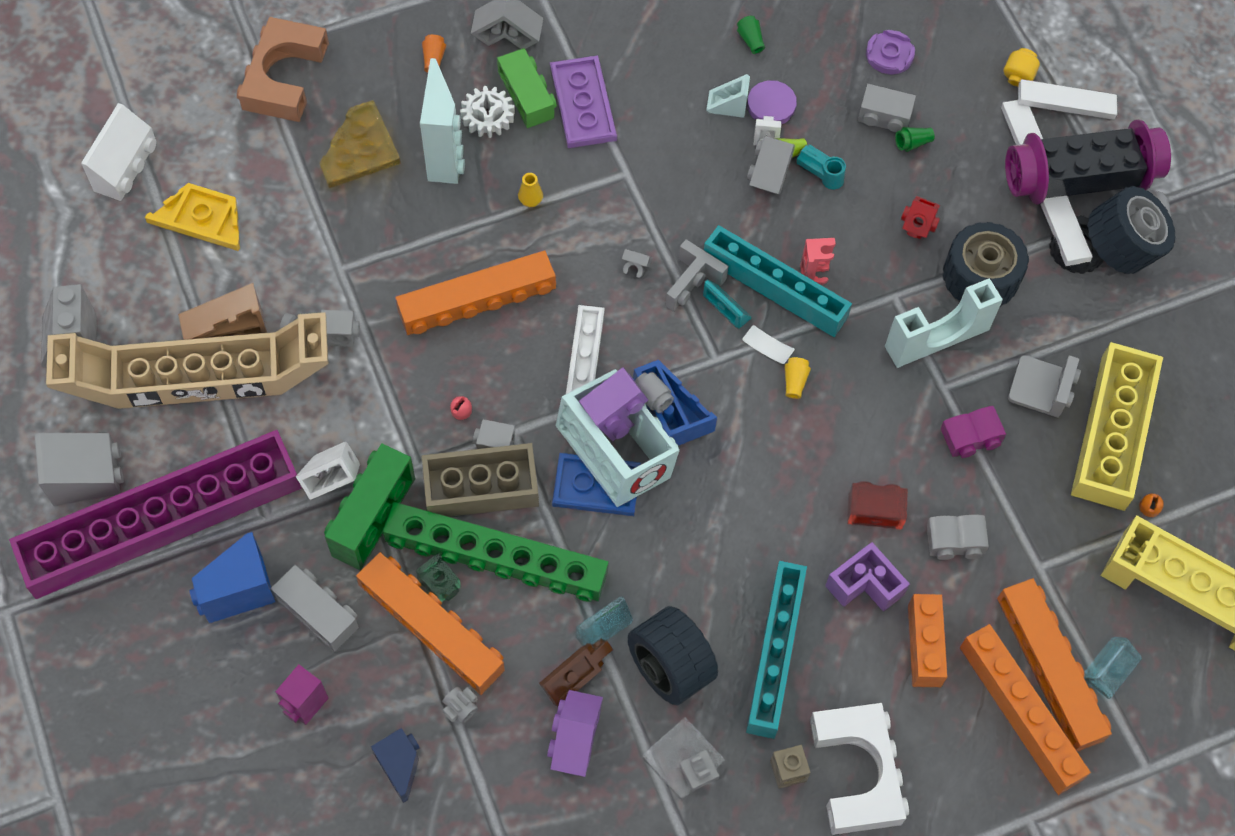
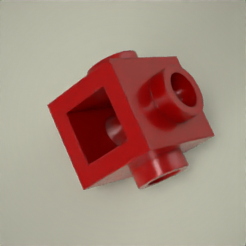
[901,196,940,239]

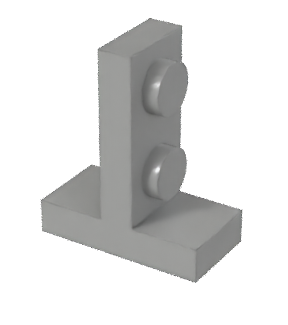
[665,239,728,312]

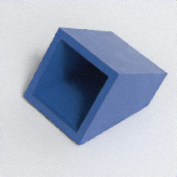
[189,532,275,623]

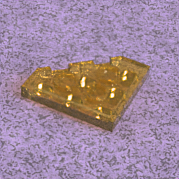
[319,100,401,188]

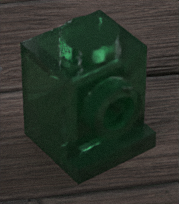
[416,553,461,602]

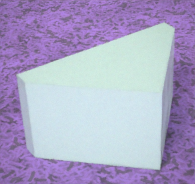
[706,74,750,118]

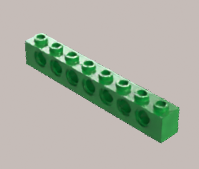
[383,502,609,602]

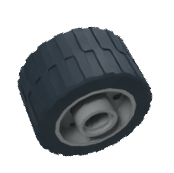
[1088,186,1176,274]

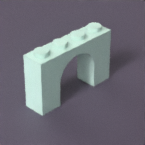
[885,278,1003,368]

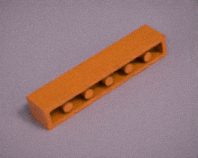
[395,250,556,336]
[356,552,505,695]
[997,578,1112,752]
[960,624,1091,795]

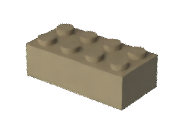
[421,443,539,517]

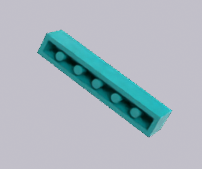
[704,225,852,337]
[746,561,807,739]

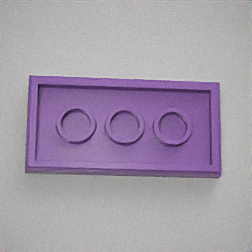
[550,55,617,148]

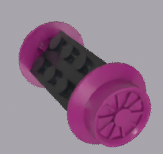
[1005,119,1171,205]

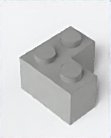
[471,0,543,49]

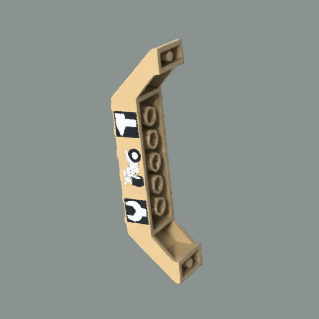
[46,312,328,409]

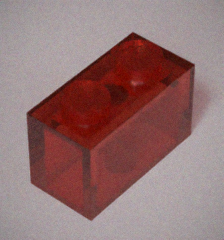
[847,481,908,529]

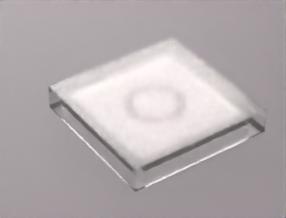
[642,717,725,801]

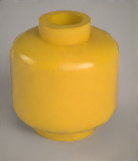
[1003,48,1040,87]

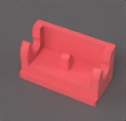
[800,238,836,285]

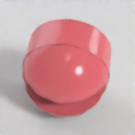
[450,396,472,420]

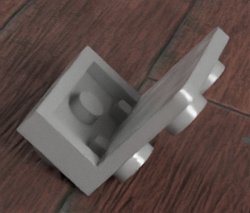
[1008,355,1081,418]

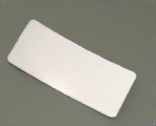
[742,325,795,364]

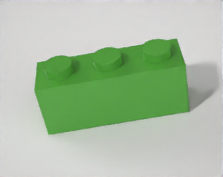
[497,48,557,128]

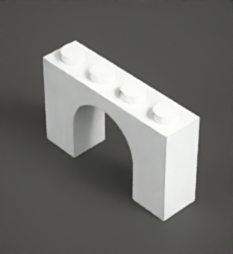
[810,703,909,835]

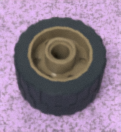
[943,222,1029,307]

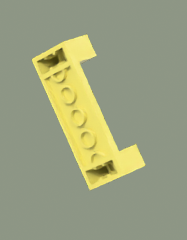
[1100,515,1235,651]

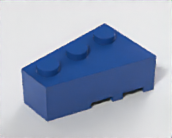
[633,360,717,446]

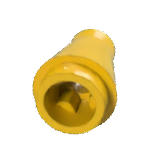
[518,173,543,207]
[785,357,811,399]

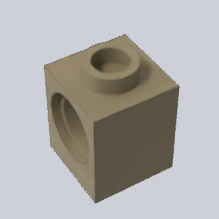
[770,745,811,789]

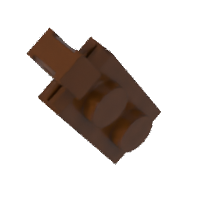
[539,638,613,707]

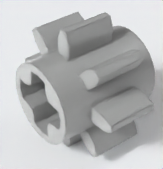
[442,687,478,723]

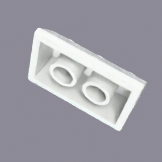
[81,103,157,201]

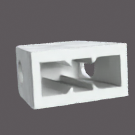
[296,442,360,500]

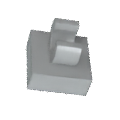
[622,249,653,278]
[679,750,719,792]

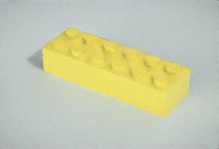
[1071,342,1163,511]

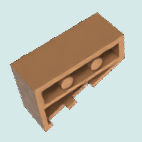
[178,283,267,340]

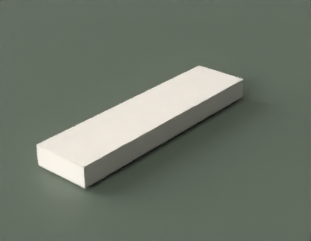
[1018,79,1117,120]
[566,305,605,394]

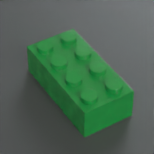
[324,443,415,571]

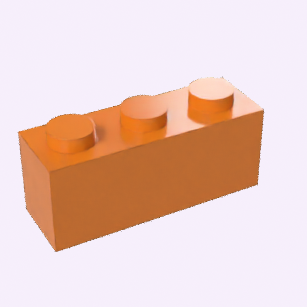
[908,594,947,687]

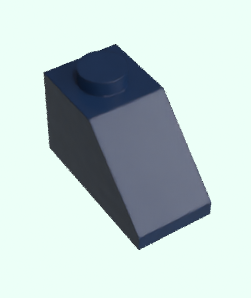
[371,728,420,803]

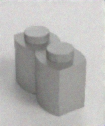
[926,515,989,560]

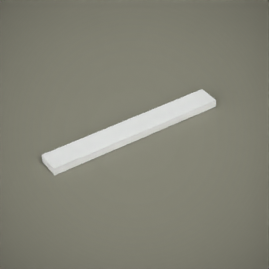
[1001,100,1092,266]

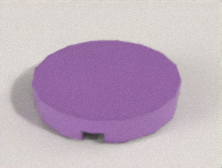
[866,30,915,75]
[747,80,797,124]

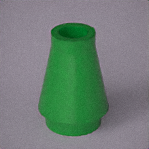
[737,16,765,54]
[895,127,935,152]

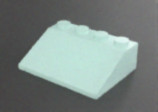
[420,58,465,184]

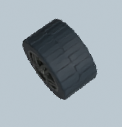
[627,606,718,705]

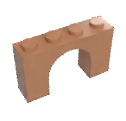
[237,17,329,122]

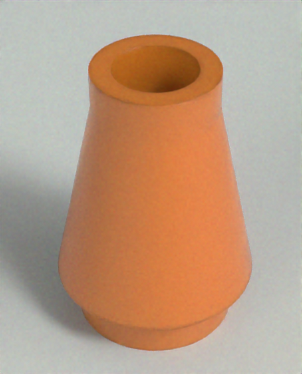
[422,34,446,73]

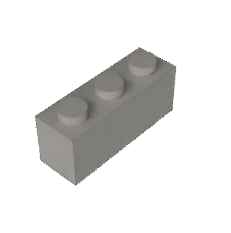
[270,565,359,652]

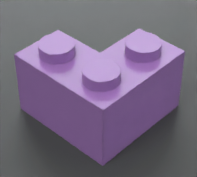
[579,368,648,441]
[825,542,910,612]
[547,690,603,777]

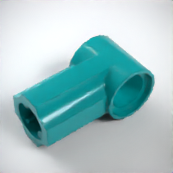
[797,145,846,190]

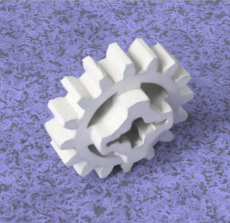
[460,86,515,138]

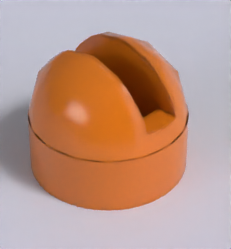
[1139,493,1164,517]

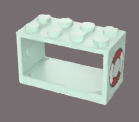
[556,369,679,507]

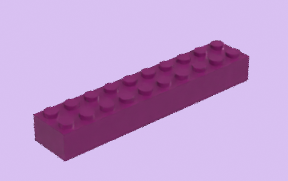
[9,430,302,599]

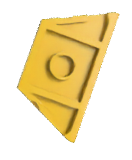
[145,183,240,251]

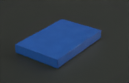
[552,453,641,516]

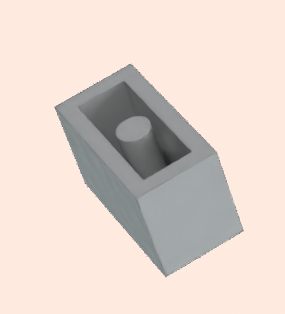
[857,84,916,132]
[747,136,795,194]

